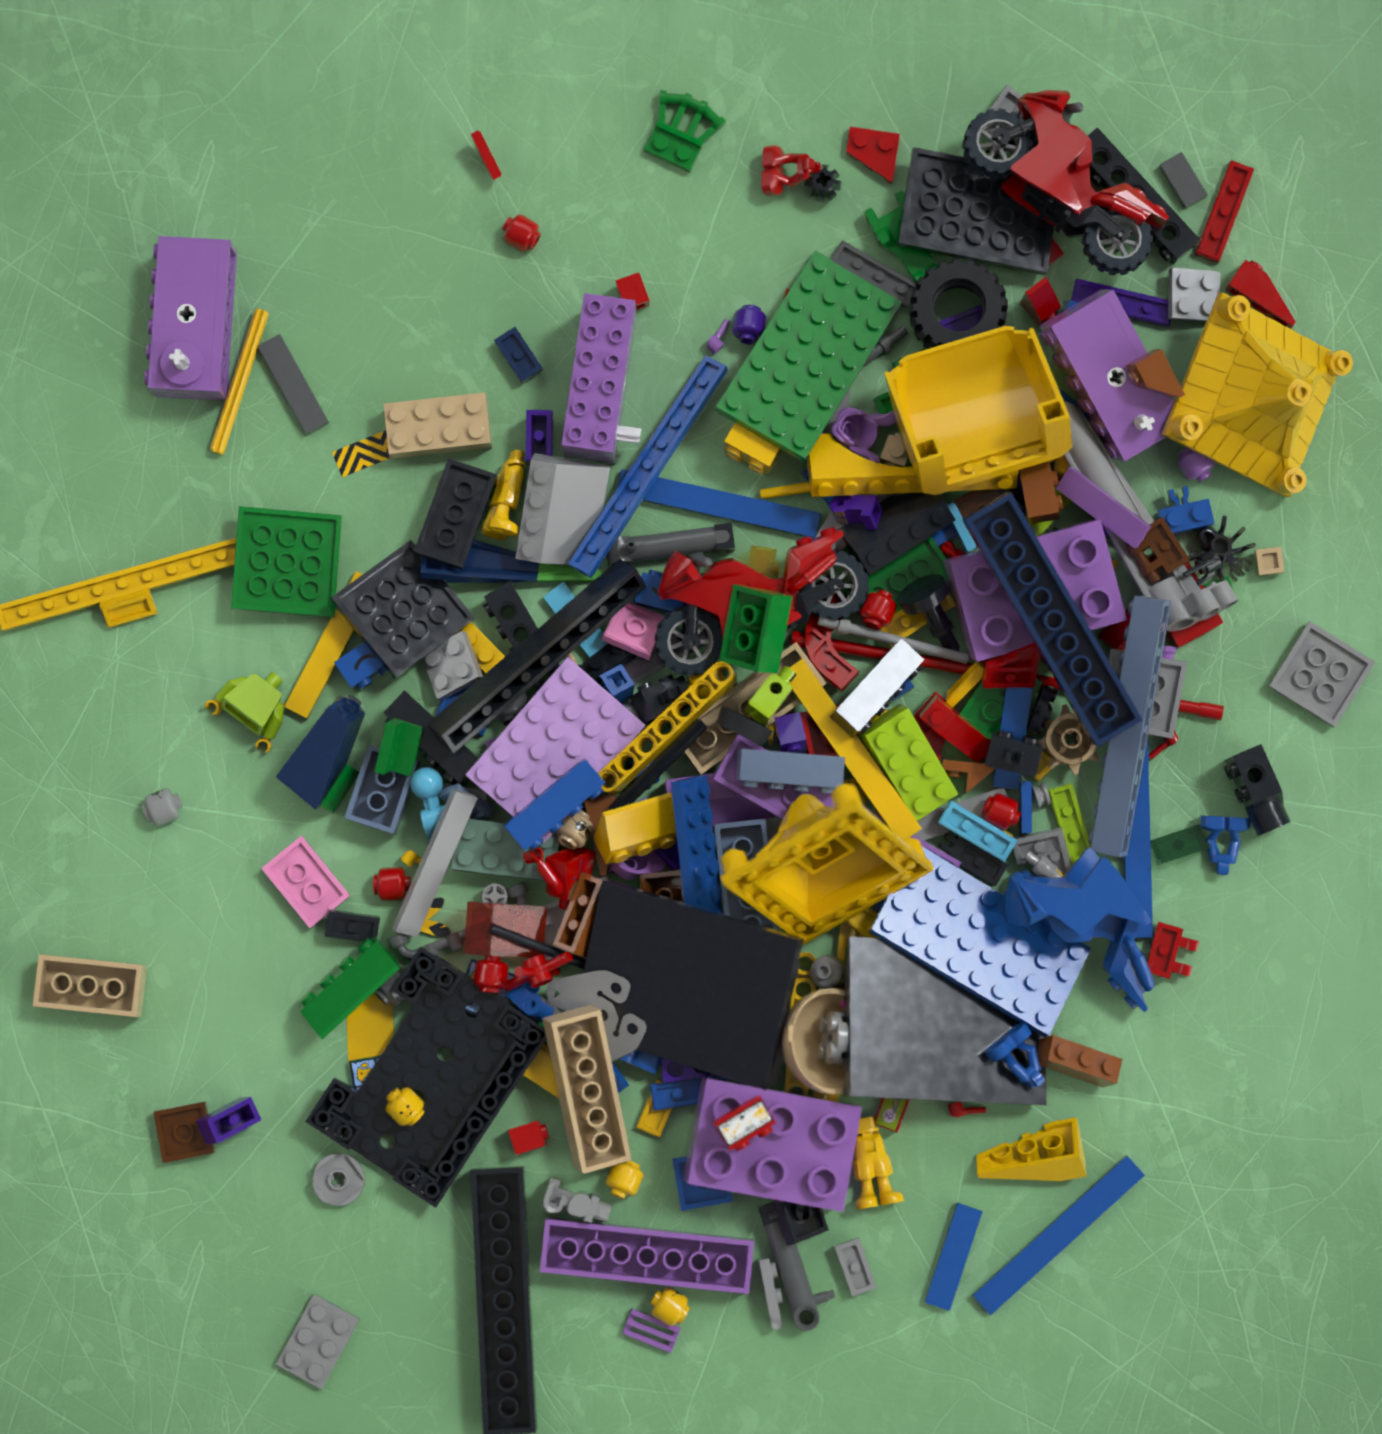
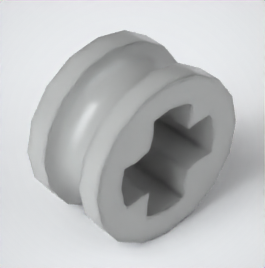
[1032,782,1051,808]

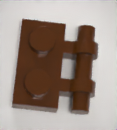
[1124,517,1190,585]

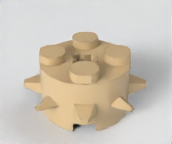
[1038,704,1100,775]

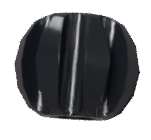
[804,164,842,202]

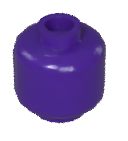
[732,305,767,345]

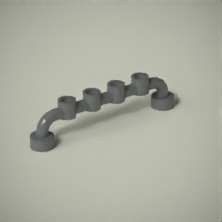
[386,881,529,960]

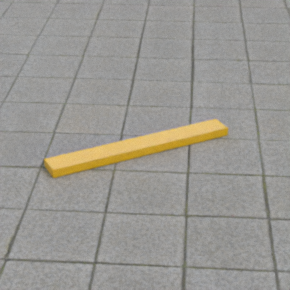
[789,658,922,839]

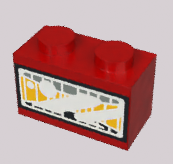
[712,1095,776,1152]

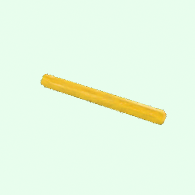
[210,309,269,454]

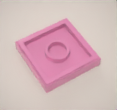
[602,601,664,661]

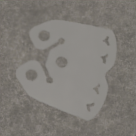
[547,970,647,1062]

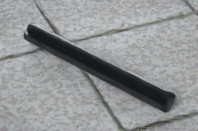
[609,719,707,810]

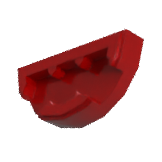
[471,130,502,180]

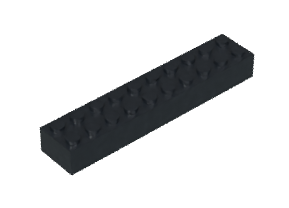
[471,1166,537,1434]

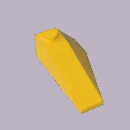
[976,1117,1087,1181]

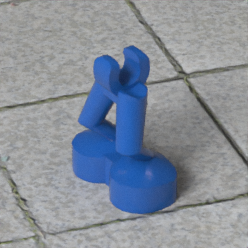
[1200,815,1251,875]
[984,1022,1045,1088]

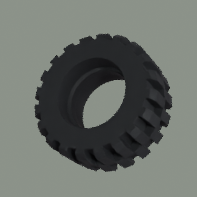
[909,258,1008,349]

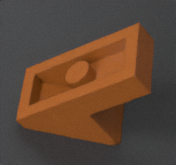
[941,760,994,795]

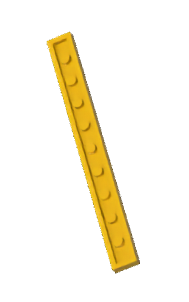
[0,538,236,631]

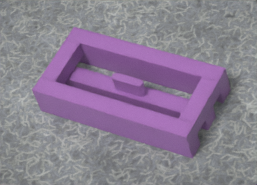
[623,1308,681,1353]

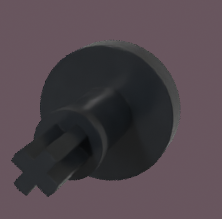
[897,574,960,651]

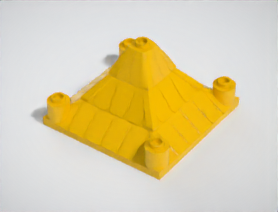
[1161,292,1353,497]
[720,784,934,945]

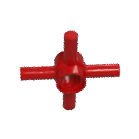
[505,951,573,991]

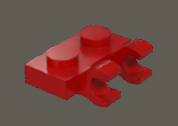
[1147,922,1199,979]

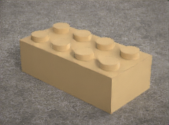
[383,392,493,459]
[33,954,147,1017]

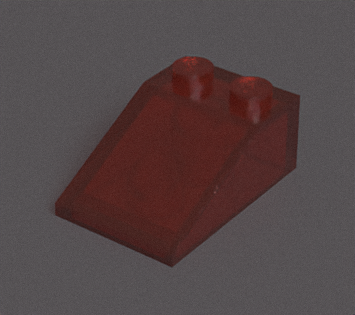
[464,901,547,958]

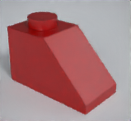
[1020,277,1061,327]

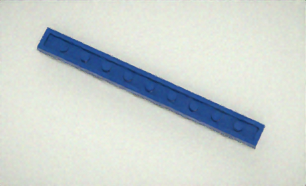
[568,355,728,578]

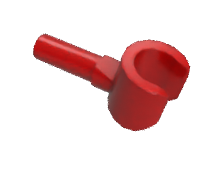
[1148,730,1178,760]
[948,1101,986,1117]

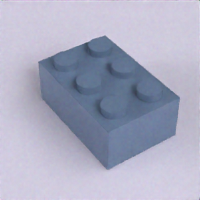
[344,744,421,835]

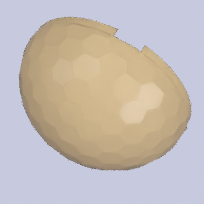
[781,988,845,1094]

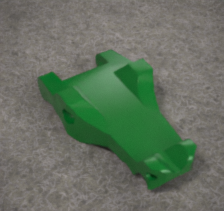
[864,190,937,282]

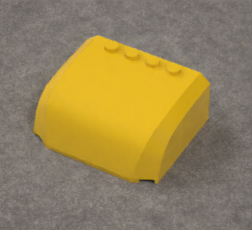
[884,326,1072,495]

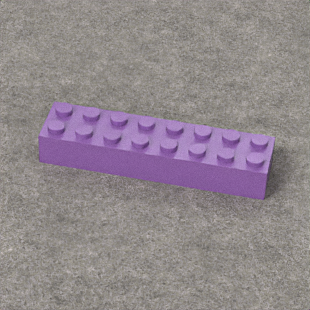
[540,1217,754,1294]

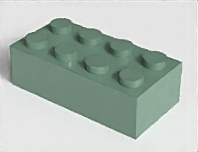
[451,819,560,881]

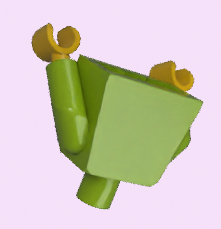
[205,672,284,754]

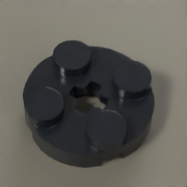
[1027,684,1059,737]

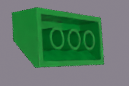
[299,936,400,1040]

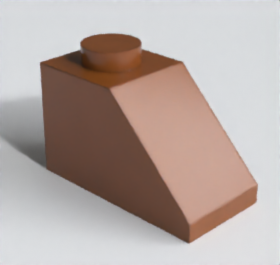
[1127,349,1185,398]

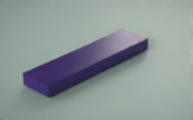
[1071,278,1171,327]

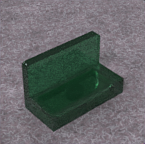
[1151,824,1211,865]

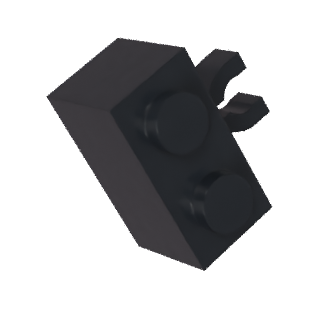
[630,674,690,724]
[984,729,1043,777]

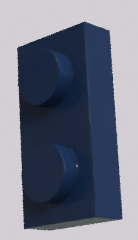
[494,327,543,384]

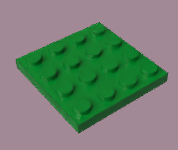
[231,506,342,618]

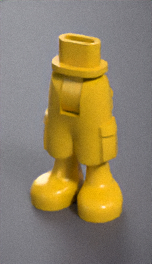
[481,450,526,540]
[853,1116,904,1210]

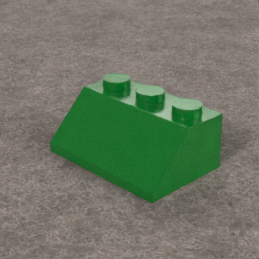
[719,584,793,673]

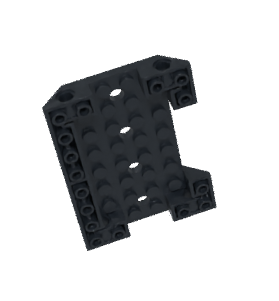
[305,946,547,1208]

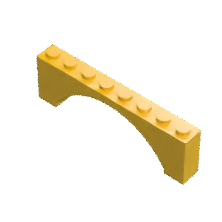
[806,434,1019,497]

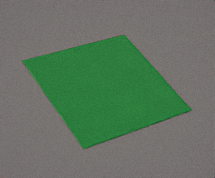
[320,764,359,814]

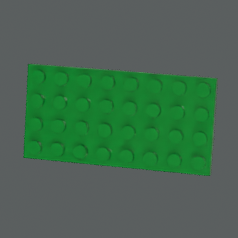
[715,250,902,462]

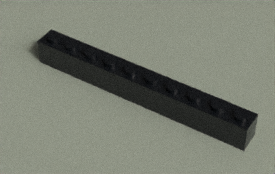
[427,559,647,753]

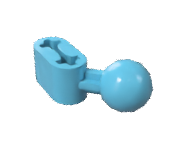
[410,767,445,842]

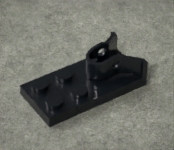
[414,458,497,570]

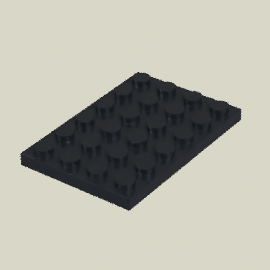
[897,147,1054,276]

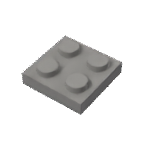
[1168,268,1220,323]
[422,631,483,700]

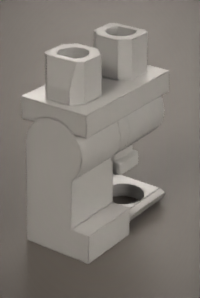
[542,1177,612,1223]

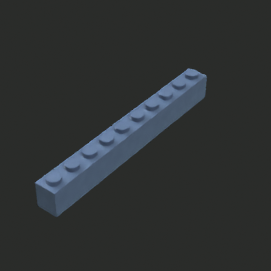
[1089,596,1171,857]

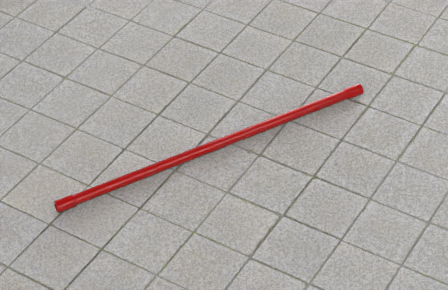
[791,631,1224,721]

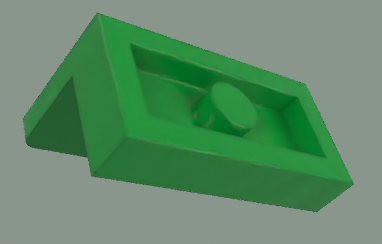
[374,718,423,776]

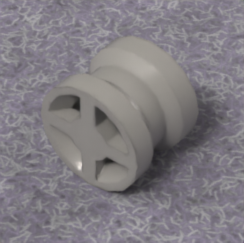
[482,883,509,910]

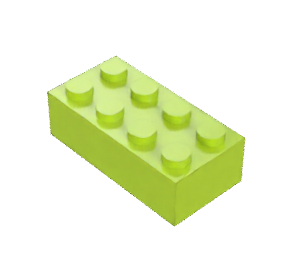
[857,704,958,821]

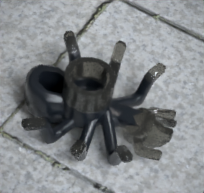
[1189,515,1256,582]

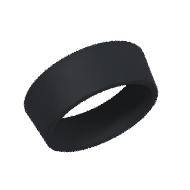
[716,705,773,746]

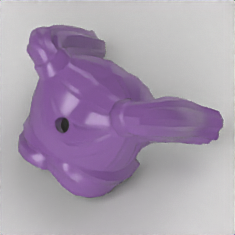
[832,407,896,463]

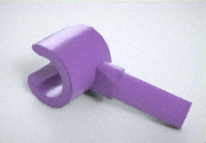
[707,319,730,354]

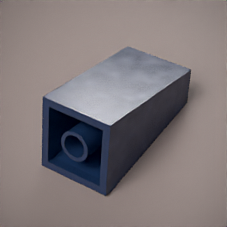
[276,697,365,810]

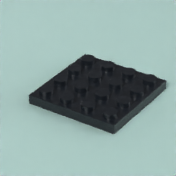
[330,540,475,679]

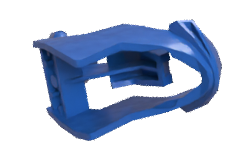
[1005,847,1155,1013]

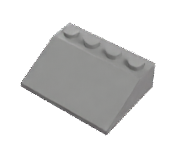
[515,453,610,565]

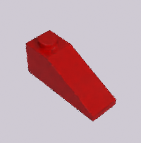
[1225,259,1296,329]
[919,694,989,763]

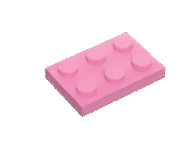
[261,836,351,929]

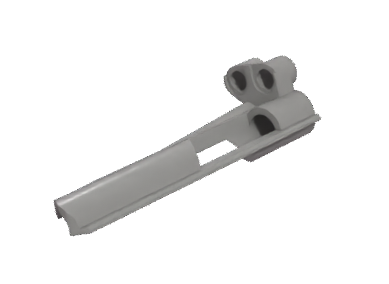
[1063,401,1239,631]

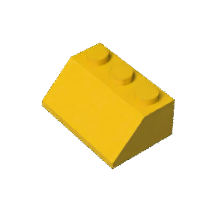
[593,792,677,864]

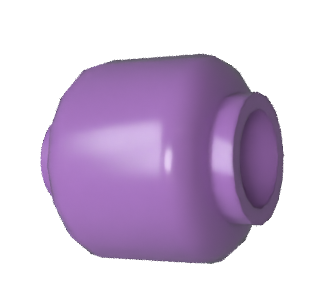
[1177,448,1215,482]

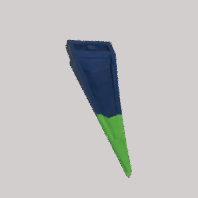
[420,540,605,583]

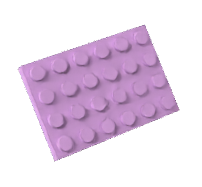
[465,657,646,843]

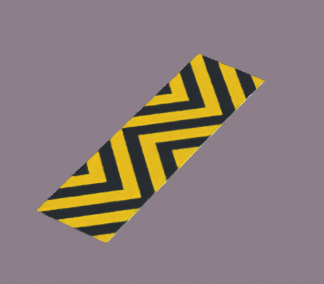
[332,430,391,478]

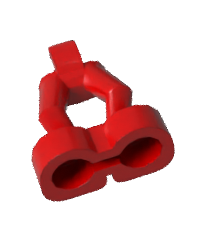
[761,145,821,196]

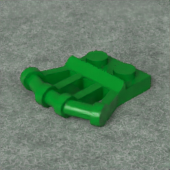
[644,90,727,173]

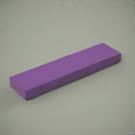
[1056,467,1151,548]

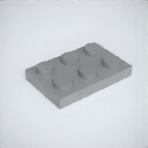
[276,1294,360,1389]

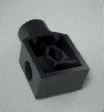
[1224,744,1291,836]

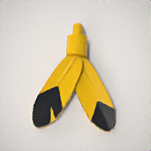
[420,897,451,937]

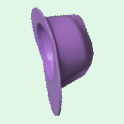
[608,850,665,880]

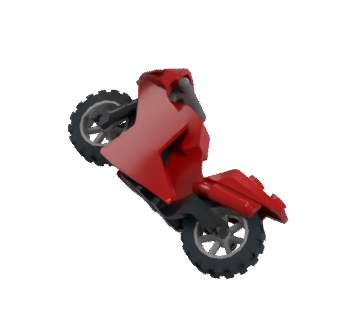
[962,90,1169,276]
[654,527,869,676]

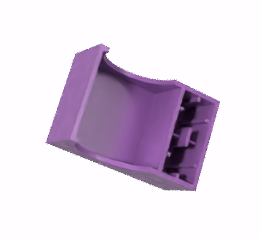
[943,519,1127,662]
[683,1077,862,1212]

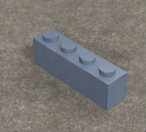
[735,749,845,794]

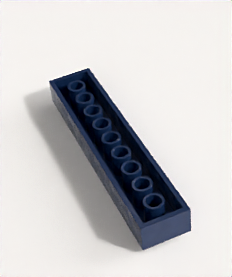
[961,492,1143,747]

